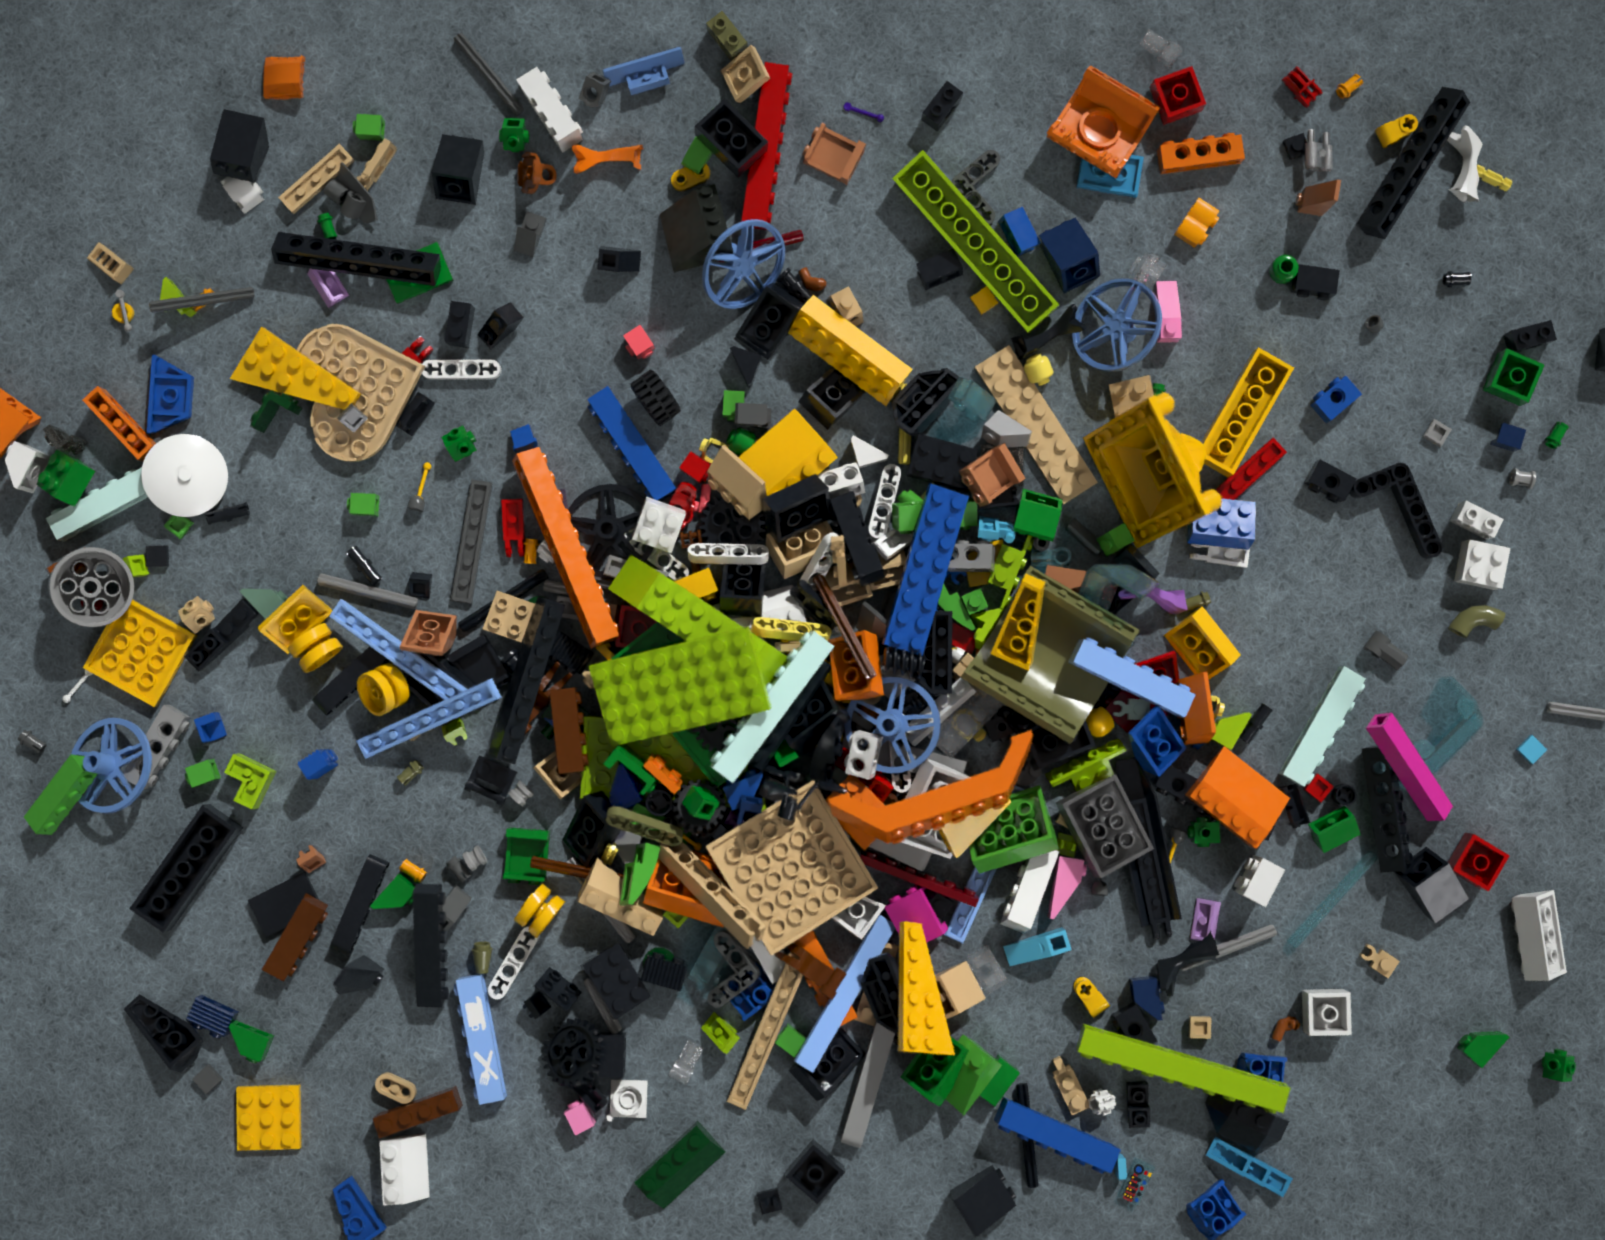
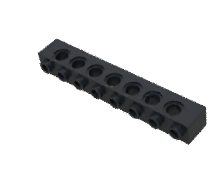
[1357,87,1470,239]
[271,232,441,286]

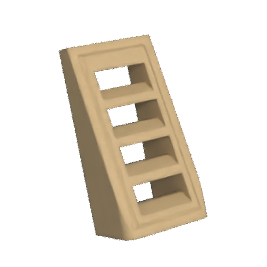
[87,242,134,284]

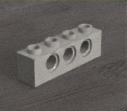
[910,540,995,572]
[123,705,191,789]

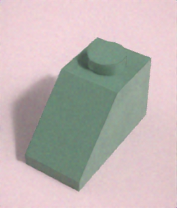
[240,589,288,620]

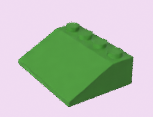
[969,785,1059,874]

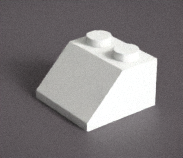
[5,441,50,493]

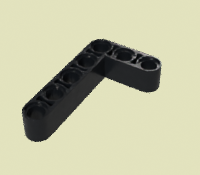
[1349,463,1443,559]

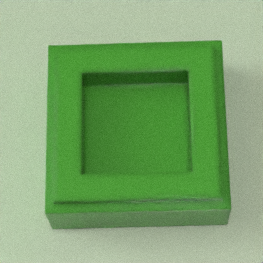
[164,515,194,539]

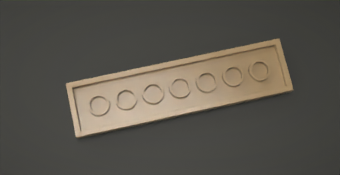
[974,345,1098,505]

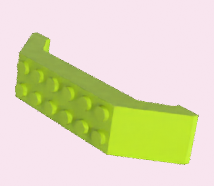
[608,555,788,685]

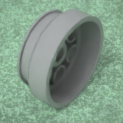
[48,547,134,627]

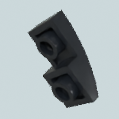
[1126,1081,1150,1128]

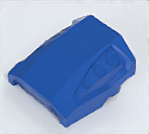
[722,962,776,1021]
[1237,1052,1287,1082]
[1186,1179,1246,1240]

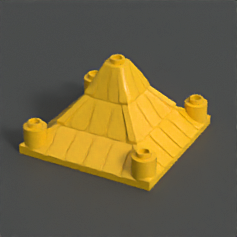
[1083,392,1222,549]

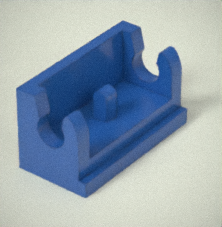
[998,207,1041,257]

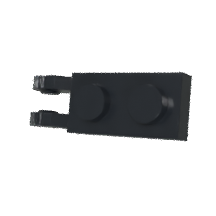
[789,579,836,630]

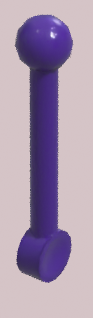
[844,102,884,122]

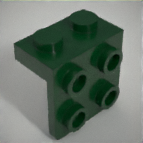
[250,390,302,433]

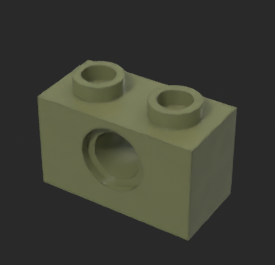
[706,11,748,61]

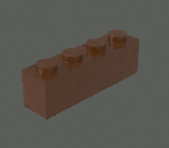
[550,687,589,774]
[261,893,328,982]
[372,1086,463,1138]

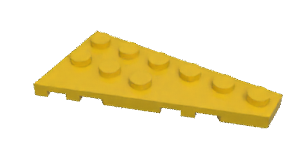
[230,327,361,410]
[898,921,955,1055]

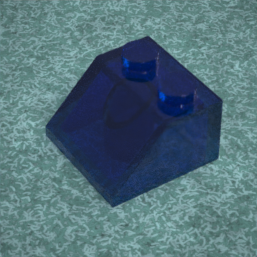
[609,762,645,809]

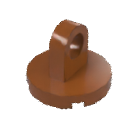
[517,152,557,194]

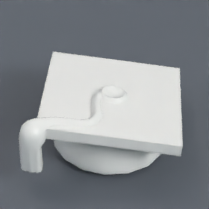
[606,1080,648,1121]

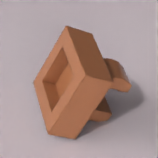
[296,845,326,873]

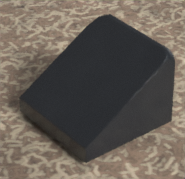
[409,572,432,599]

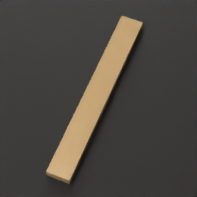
[727,951,803,1110]

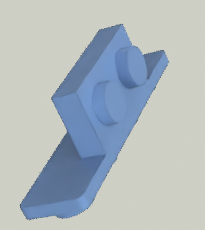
[603,47,685,95]

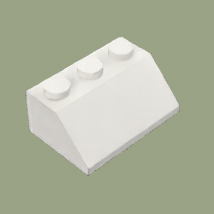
[380,1134,430,1205]

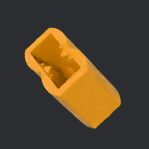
[1174,198,1219,248]

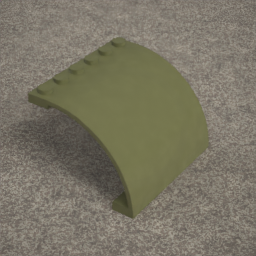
[961,566,1140,744]

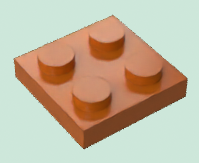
[643,753,683,794]

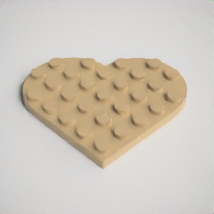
[297,324,425,462]

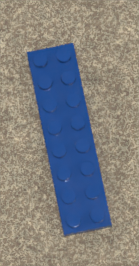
[882,484,969,656]

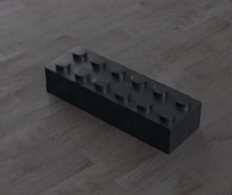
[129,804,243,933]

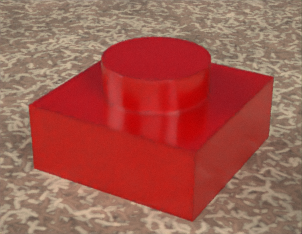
[1303,773,1334,803]

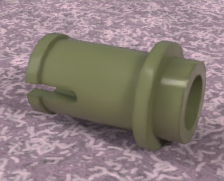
[1186,591,1211,612]
[397,760,424,786]

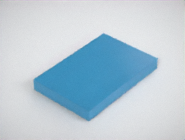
[1076,155,1144,198]

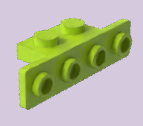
[987,535,1034,611]
[1045,739,1127,792]

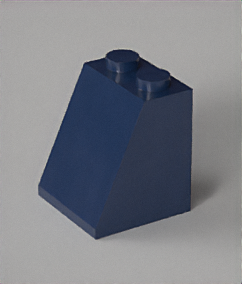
[1039,217,1100,294]

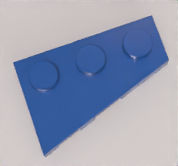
[333,1175,387,1240]

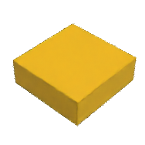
[970,286,999,315]

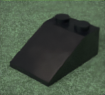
[735,283,804,360]
[798,367,866,430]
[562,791,621,868]
[788,1027,865,1101]

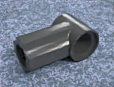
[1363,631,1408,670]

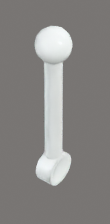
[62,669,93,703]

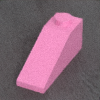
[1156,281,1182,343]
[1048,855,1087,919]

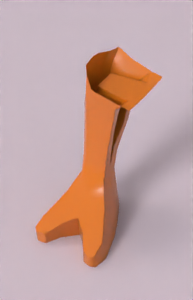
[572,145,644,174]

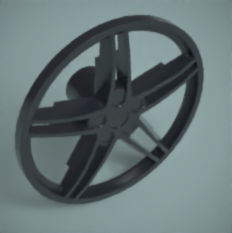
[568,484,654,579]

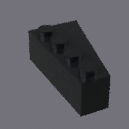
[830,491,885,587]

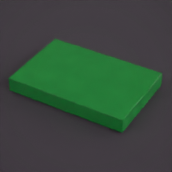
[386,242,453,304]

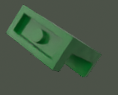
[603,744,659,795]
[502,827,550,885]

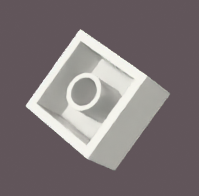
[632,497,686,553]
[1454,540,1510,590]
[1234,855,1285,907]
[1302,989,1352,1036]

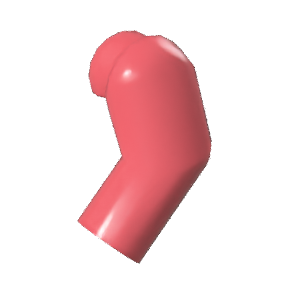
[694,484,711,514]

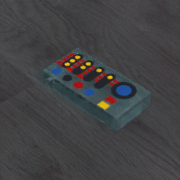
[1118,1157,1155,1206]

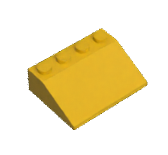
[738,408,838,496]

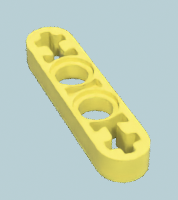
[751,617,832,642]

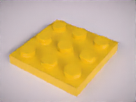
[236,1085,301,1151]

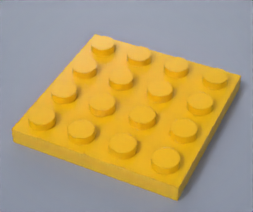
[83,599,197,707]

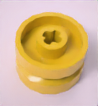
[288,623,343,673]
[357,663,409,716]
[514,884,566,938]

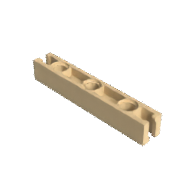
[658,842,766,949]

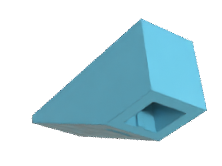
[1003,927,1072,966]

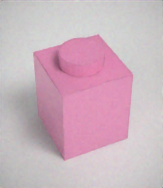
[564,1099,596,1136]

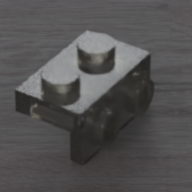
[43,425,89,455]

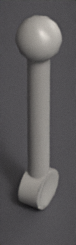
[115,290,132,332]

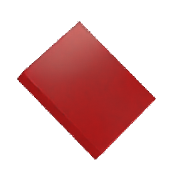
[1134,651,1180,684]

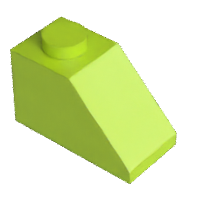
[1211,712,1252,750]

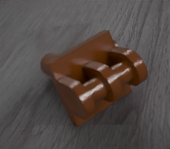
[680,529,709,574]

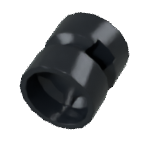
[645,784,675,816]

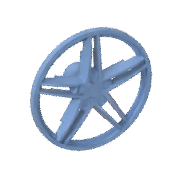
[702,219,785,309]
[1072,278,1162,372]
[845,677,941,773]
[71,718,152,813]

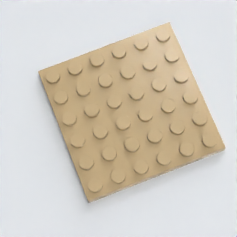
[705,780,878,956]

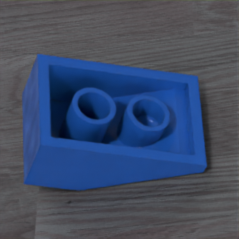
[1128,704,1187,777]

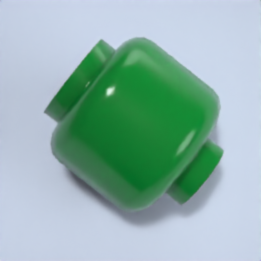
[1269,255,1299,284]
[726,427,756,456]

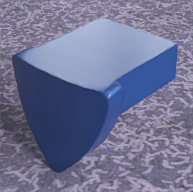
[510,424,538,454]

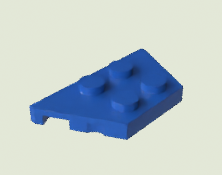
[146,355,194,434]

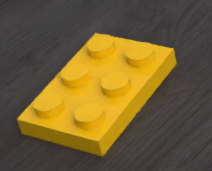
[257,585,332,654]

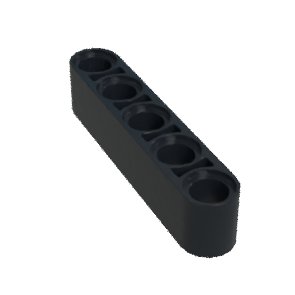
[312,646,389,716]
[330,854,390,956]

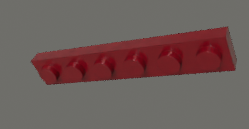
[860,850,979,907]

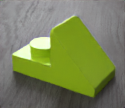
[160,277,197,318]
[971,608,1003,650]
[701,1012,740,1054]

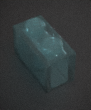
[948,377,997,421]

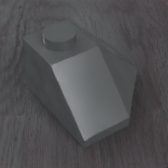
[856,601,888,647]

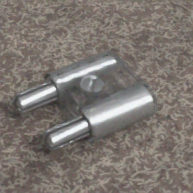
[1305,129,1333,172]

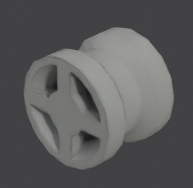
[508,780,534,807]
[463,845,488,871]

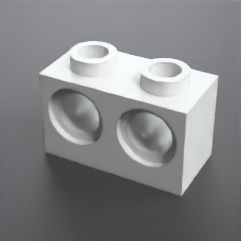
[818,462,866,503]
[1450,501,1504,540]
[844,730,883,780]

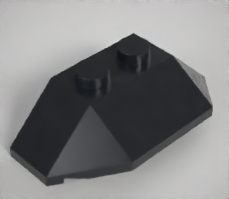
[891,368,963,436]
[913,611,952,694]
[861,952,899,1036]
[1205,1093,1289,1152]

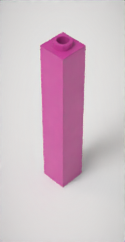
[1366,713,1453,821]

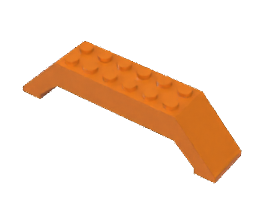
[829,730,1033,844]

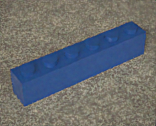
[587,386,677,502]
[994,1097,1121,1174]

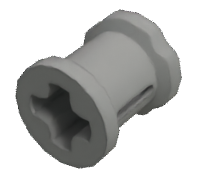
[1509,468,1536,489]

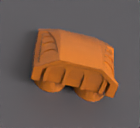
[263,55,305,100]

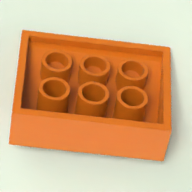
[1185,746,1290,849]
[643,845,732,927]

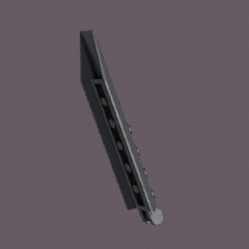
[1116,757,1182,940]

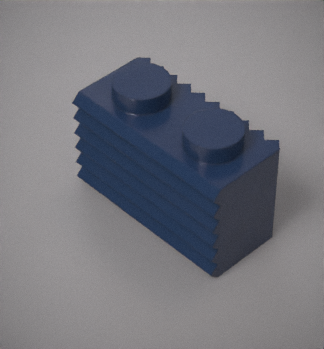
[186,995,239,1038]

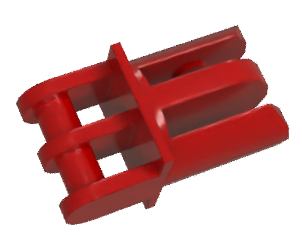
[1282,66,1323,108]

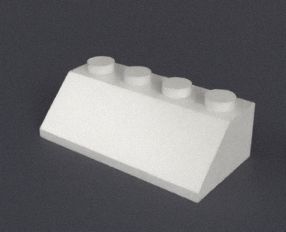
[713,585,806,631]
[1511,890,1567,981]

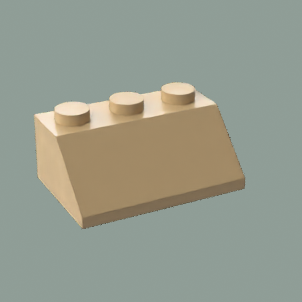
[707,445,767,520]

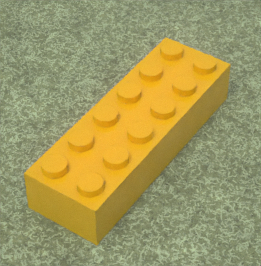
[788,295,913,406]
[1201,347,1294,478]

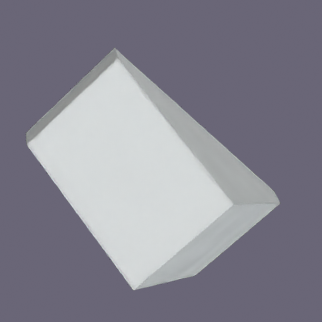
[851,435,889,469]

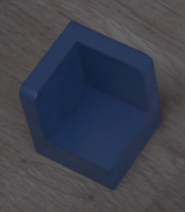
[1490,423,1526,452]
[736,795,763,825]

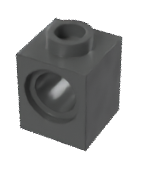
[578,72,611,108]

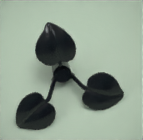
[763,765,852,820]

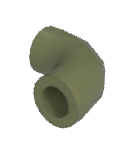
[1448,605,1506,638]

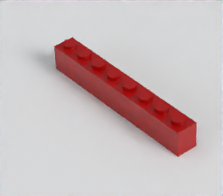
[741,62,793,230]

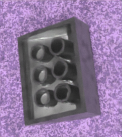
[1056,774,1154,879]

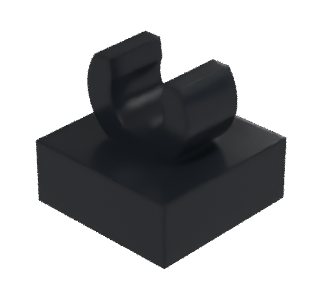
[522,991,551,1019]
[757,1188,782,1215]

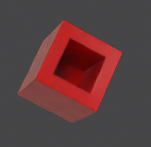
[679,451,710,484]

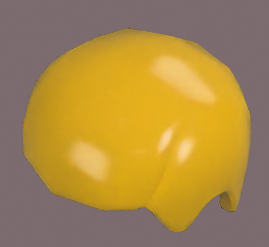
[1086,707,1114,737]

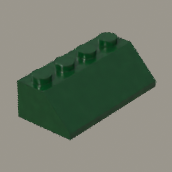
[634,1121,726,1209]

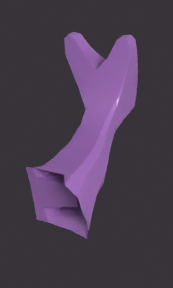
[1118,570,1188,614]

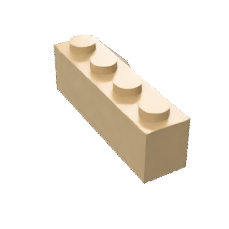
[578,858,663,936]

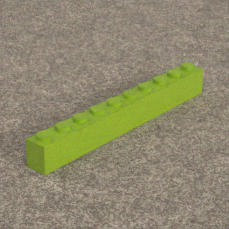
[1076,1024,1291,1114]

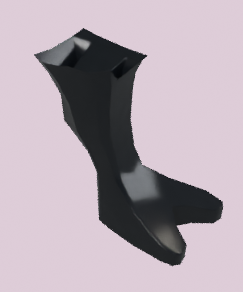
[1011,304,1086,360]
[1158,931,1219,996]

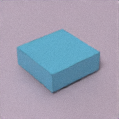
[1516,735,1547,764]
[1115,1154,1127,1180]

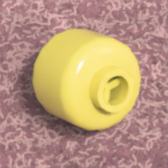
[1024,354,1054,386]

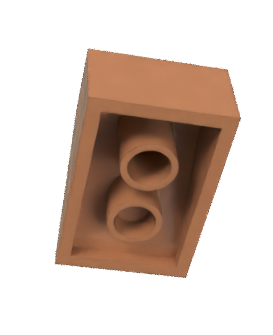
[400,610,457,656]

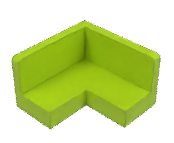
[224,753,277,810]

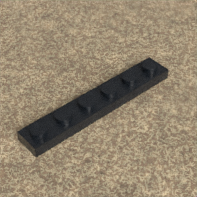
[748,661,832,772]

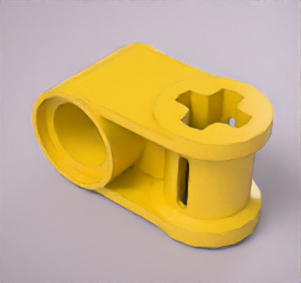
[1374,114,1418,149]
[1073,977,1110,1018]

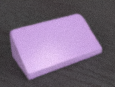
[307,269,349,308]
[1190,898,1221,941]

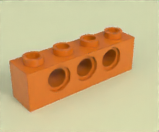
[1157,133,1245,174]
[83,386,156,462]

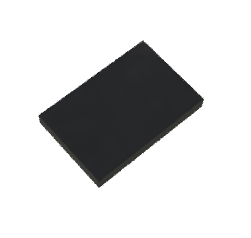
[248,872,319,937]

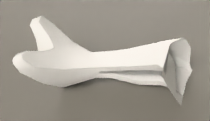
[1447,125,1483,202]

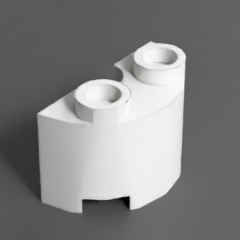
[220,177,264,214]

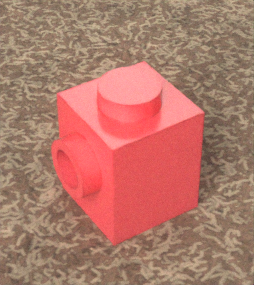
[623,325,655,359]

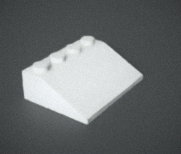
[902,759,969,859]

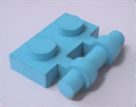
[978,516,1015,543]

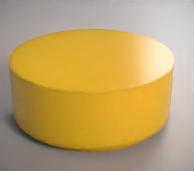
[112,302,134,323]

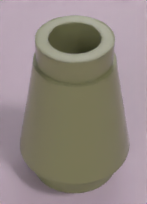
[472,941,493,974]

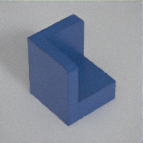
[194,712,227,743]

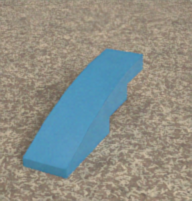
[1206,1136,1293,1197]

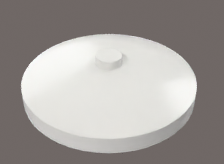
[141,434,228,517]

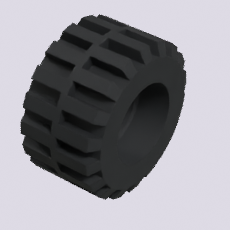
[630,369,681,426]
[672,779,726,836]

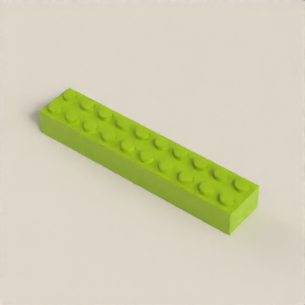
[892,150,1060,333]

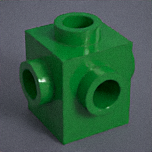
[499,118,530,152]
[442,425,477,462]
[1187,817,1220,847]
[1542,1049,1576,1082]

